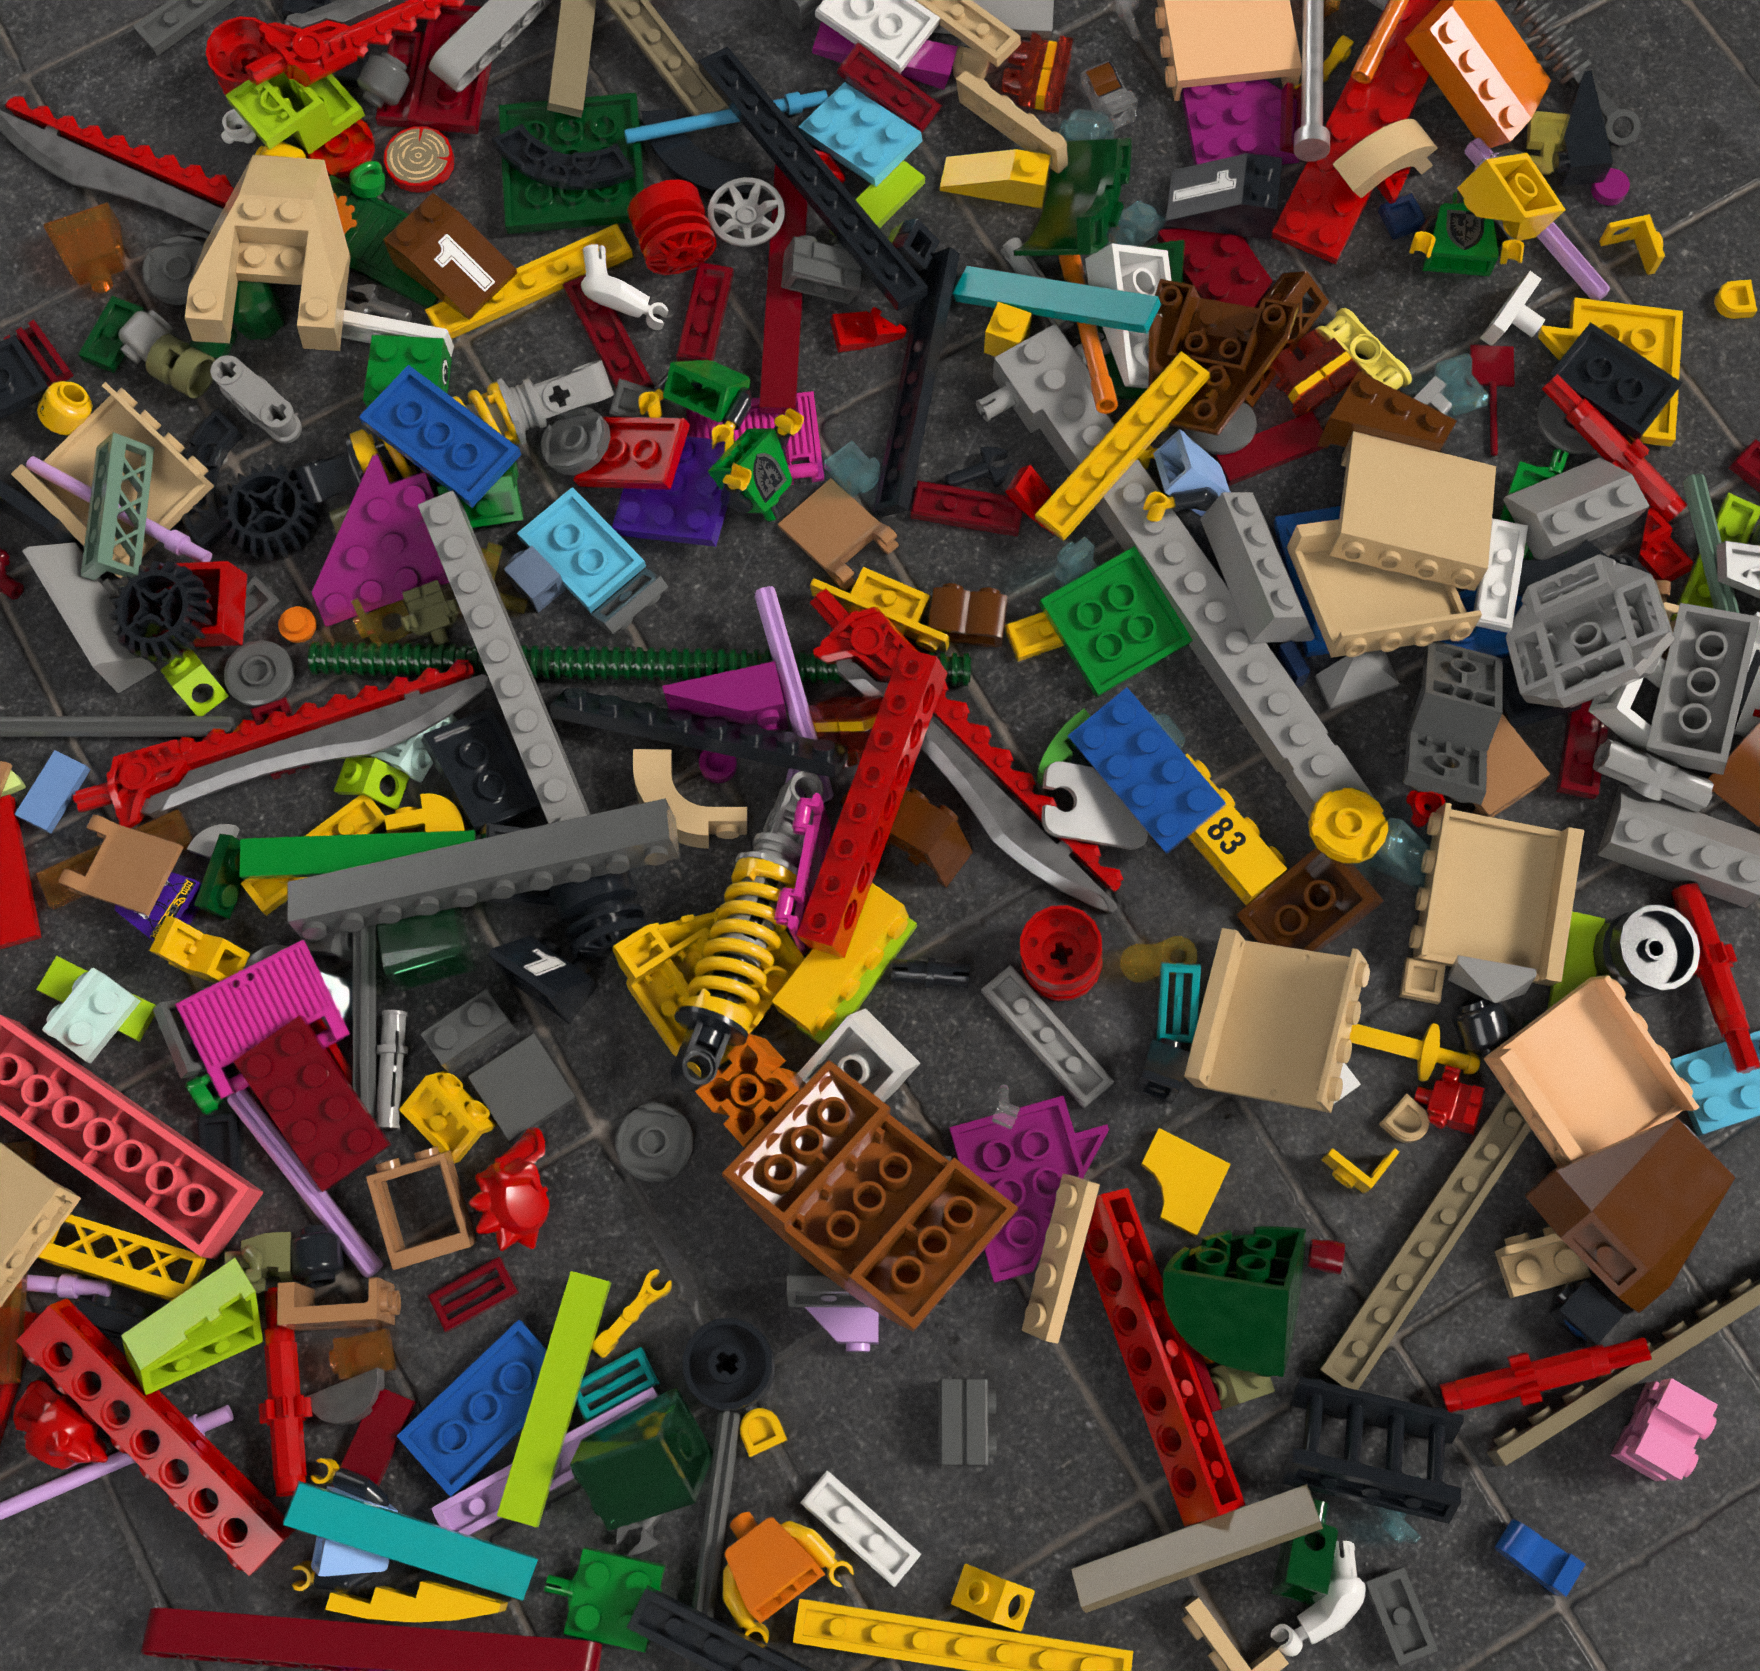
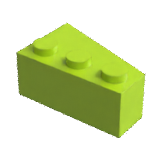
[121,1258,263,1395]

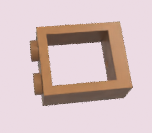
[366,1146,477,1270]

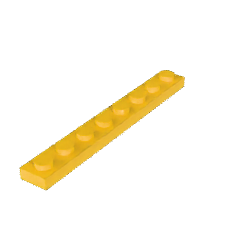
[793,1598,1133,1671]

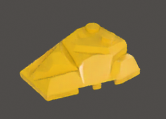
[612,908,805,1078]

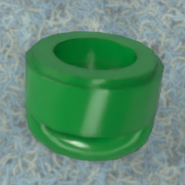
[349,161,385,198]
[185,1073,227,1116]

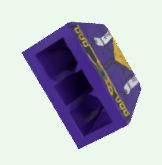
[114,872,202,942]

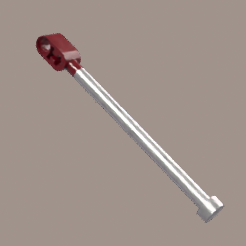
[1294,0,1330,161]

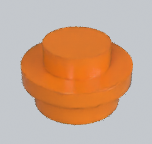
[278,606,317,643]

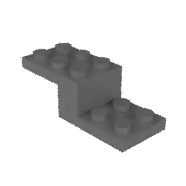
[1403,641,1503,805]

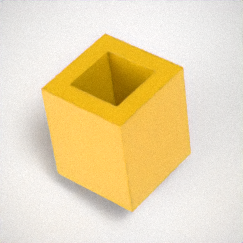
[984,302,1032,357]

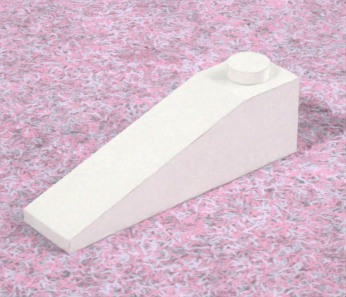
[1085,243,1171,388]

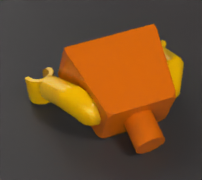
[723,1512,854,1644]

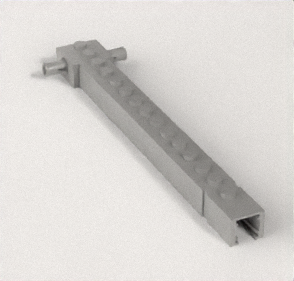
[976,324,1376,819]

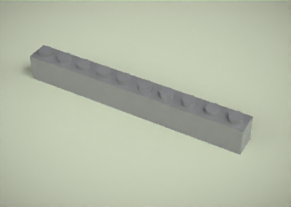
[418,490,591,824]

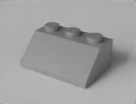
[1503,457,1649,560]

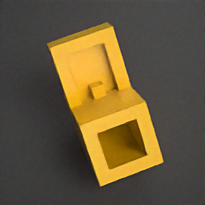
[384,793,470,833]
[149,915,250,986]

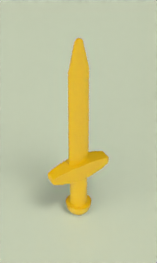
[1349,1023,1480,1082]

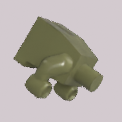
[400,580,460,647]
[225,1232,293,1296]

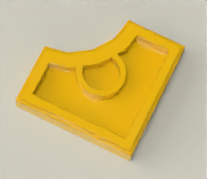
[1141,1128,1231,1237]

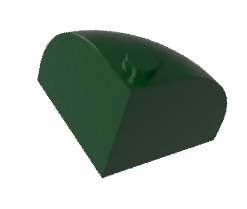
[1163,1226,1306,1377]

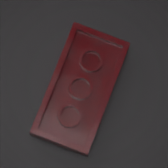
[407,5,492,134]
[233,1015,391,1192]

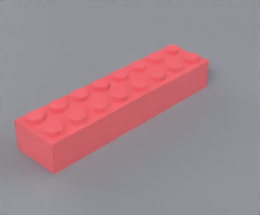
[0,1015,264,1260]

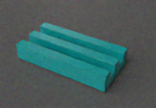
[1156,962,1201,1043]
[576,1347,660,1423]

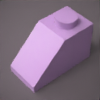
[804,1307,879,1352]

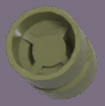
[146,334,215,399]

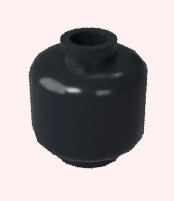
[1452,997,1511,1058]
[291,1225,344,1288]

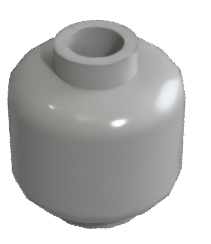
[118,310,173,364]

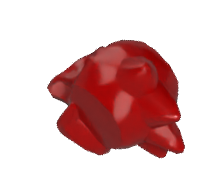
[469,1127,550,1251]
[13,1380,108,1470]

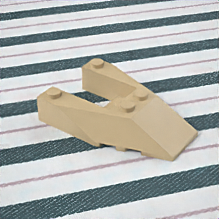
[185,155,350,351]

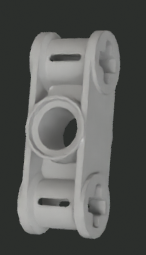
[210,355,302,444]

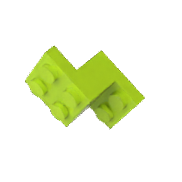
[225,72,365,154]

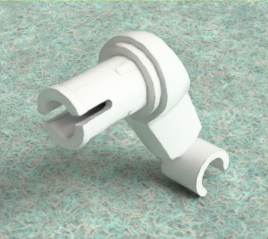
[581,244,668,330]
[1271,1541,1366,1657]

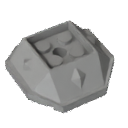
[1505,554,1675,708]

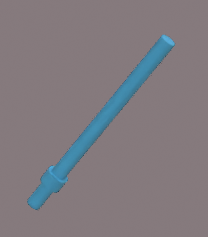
[624,90,828,144]

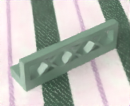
[81,432,154,580]

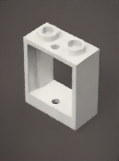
[1589,657,1666,754]

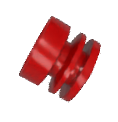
[206,16,272,97]
[627,179,717,275]
[1020,905,1102,1001]

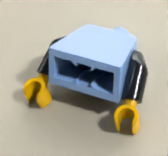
[1138,429,1231,522]
[292,1458,398,1592]

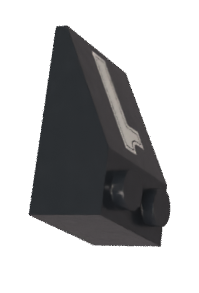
[1165,153,1282,240]
[488,935,597,1024]

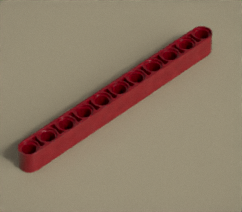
[141,1608,602,1671]

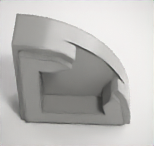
[187,824,240,859]

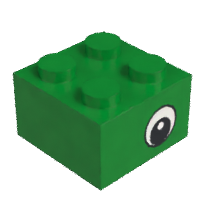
[363,335,452,408]

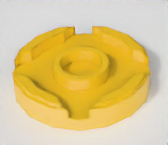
[1308,788,1388,863]

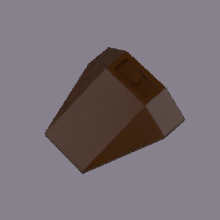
[1148,279,1299,436]
[1525,1117,1736,1313]

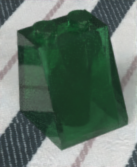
[377,907,477,992]
[570,1387,713,1531]

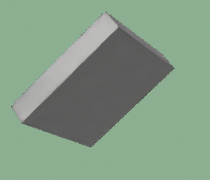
[468,1033,577,1143]

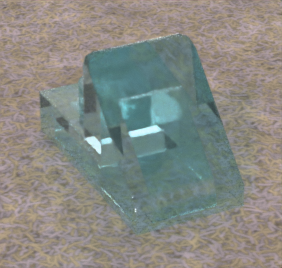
[1371,818,1430,889]

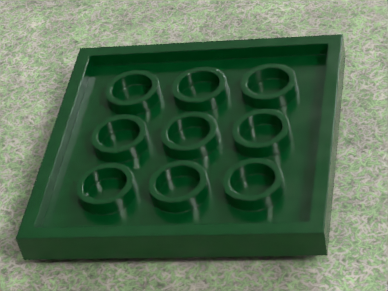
[499,92,645,234]

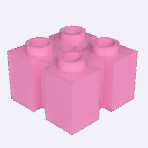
[1611,1378,1718,1481]

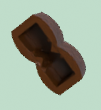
[928,583,1007,647]

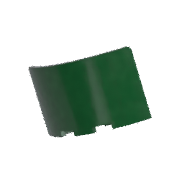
[1014,138,1132,256]

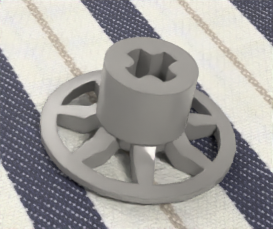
[708,177,785,247]

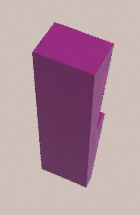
[812,21,958,90]

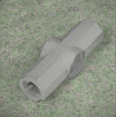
[1593,739,1714,812]

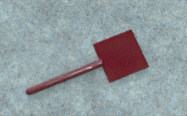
[1470,345,1515,457]

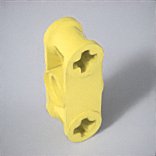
[1313,308,1412,390]

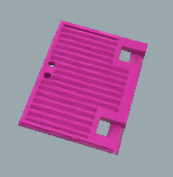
[686,391,824,485]
[774,793,831,956]
[175,940,350,1099]

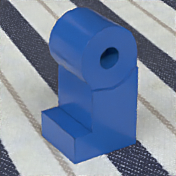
[1494,1519,1586,1597]

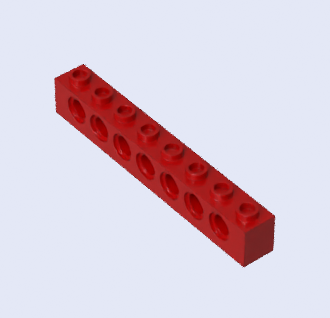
[796,648,948,958]
[1083,1188,1246,1527]
[16,1298,297,1576]

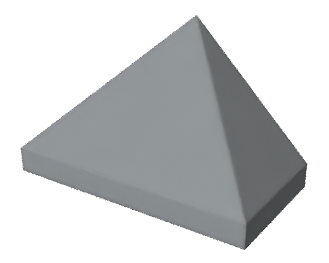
[1315,650,1400,710]
[1448,955,1537,1003]

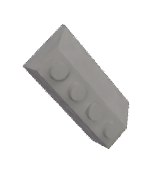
[1200,492,1315,643]
[22,542,157,693]
[1646,603,1760,775]
[1597,785,1760,908]

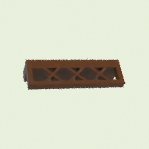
[1244,271,1329,407]

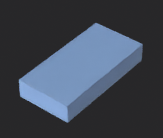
[15,750,91,834]

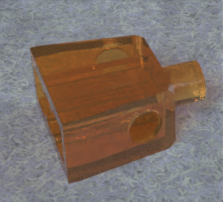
[43,202,126,293]

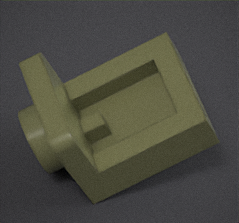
[1208,1365,1275,1411]

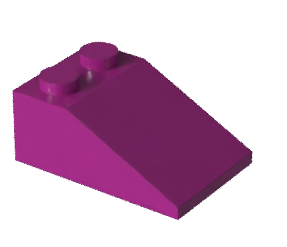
[662,661,789,732]

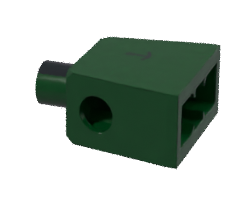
[1270,1499,1338,1605]

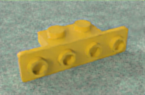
[810,567,949,652]

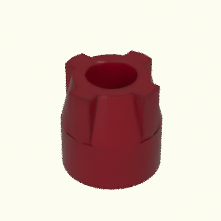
[1307,1239,1345,1275]

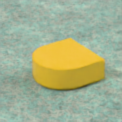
[1714,280,1757,319]
[740,1408,787,1457]

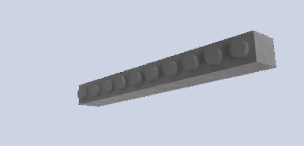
[288,798,680,940]

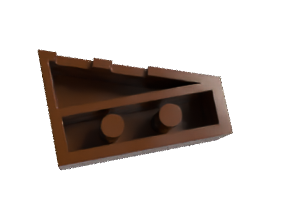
[1317,371,1457,452]
[839,788,973,888]

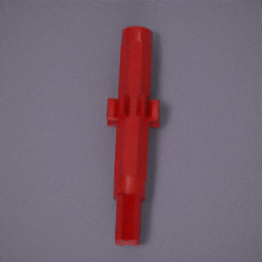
[1542,374,1688,523]
[1671,883,1760,1074]
[258,1287,312,1497]
[1439,1337,1652,1413]

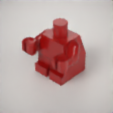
[1414,1065,1485,1135]

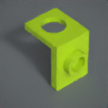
[160,650,229,716]
[334,757,410,810]

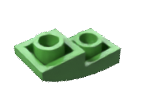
[1036,709,1091,786]

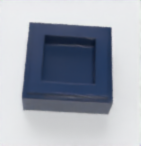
[1378,193,1426,240]
[1276,640,1310,688]

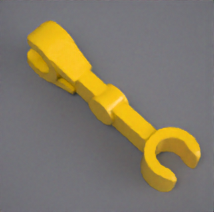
[1294,35,1354,89]
[592,1269,672,1358]

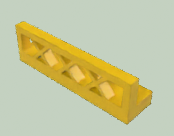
[38,1214,207,1301]

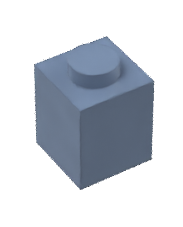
[504,546,566,613]

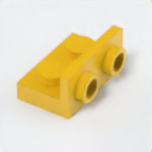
[399,1071,497,1164]

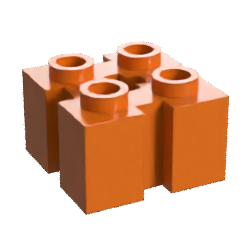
[695,1033,806,1147]

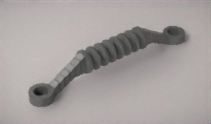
[1502,0,1641,147]

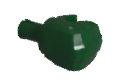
[233,281,284,340]

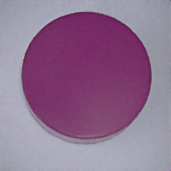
[1591,168,1630,206]
[699,750,737,783]

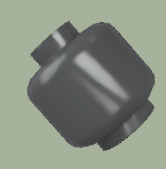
[357,52,410,109]

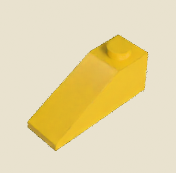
[939,149,1051,209]

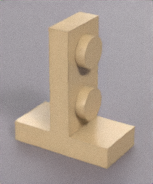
[1181,1596,1289,1671]

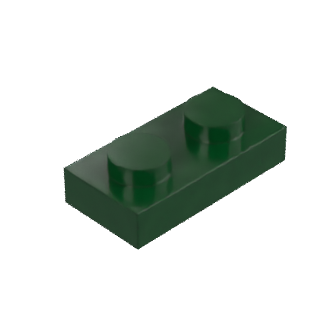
[78,296,146,373]
[194,834,244,920]

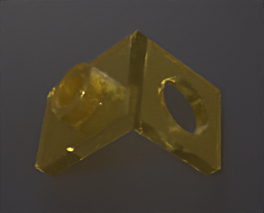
[351,598,413,646]

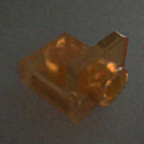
[329,1329,397,1380]

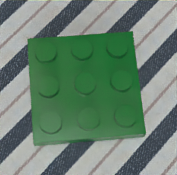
[1038,546,1193,698]

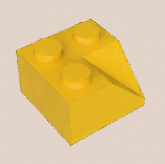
[1457,153,1565,241]

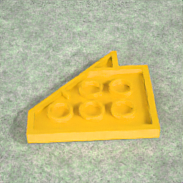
[1538,298,1683,447]

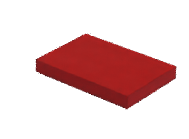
[573,417,690,490]

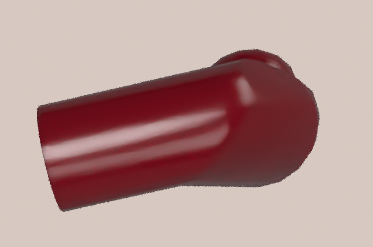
[0,548,24,600]

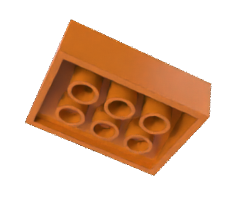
[1405,0,1551,148]

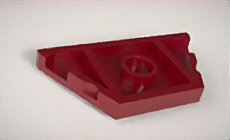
[1157,228,1272,308]

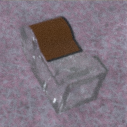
[1081,61,1138,133]

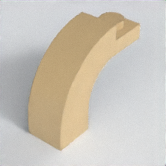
[1333,119,1438,198]
[633,749,747,849]

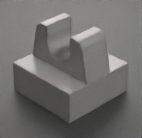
[1414,376,1452,416]

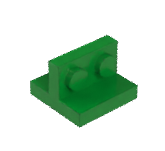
[437,462,524,528]

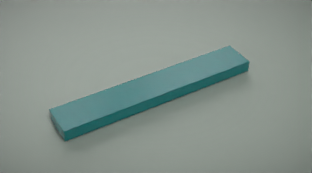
[952,266,1161,334]
[282,1481,538,1601]

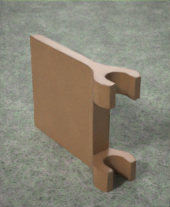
[778,478,899,592]
[57,814,184,916]

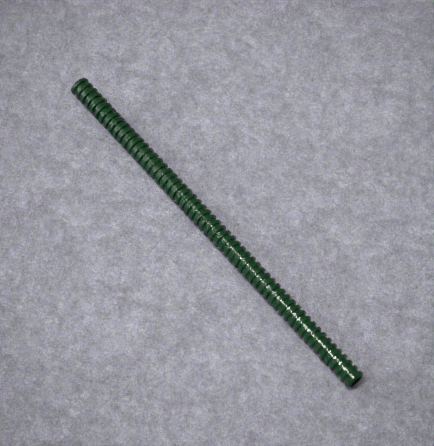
[308,642,971,686]

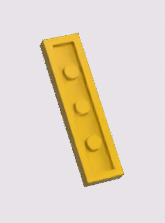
[241,795,386,916]

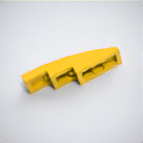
[325,1580,508,1622]

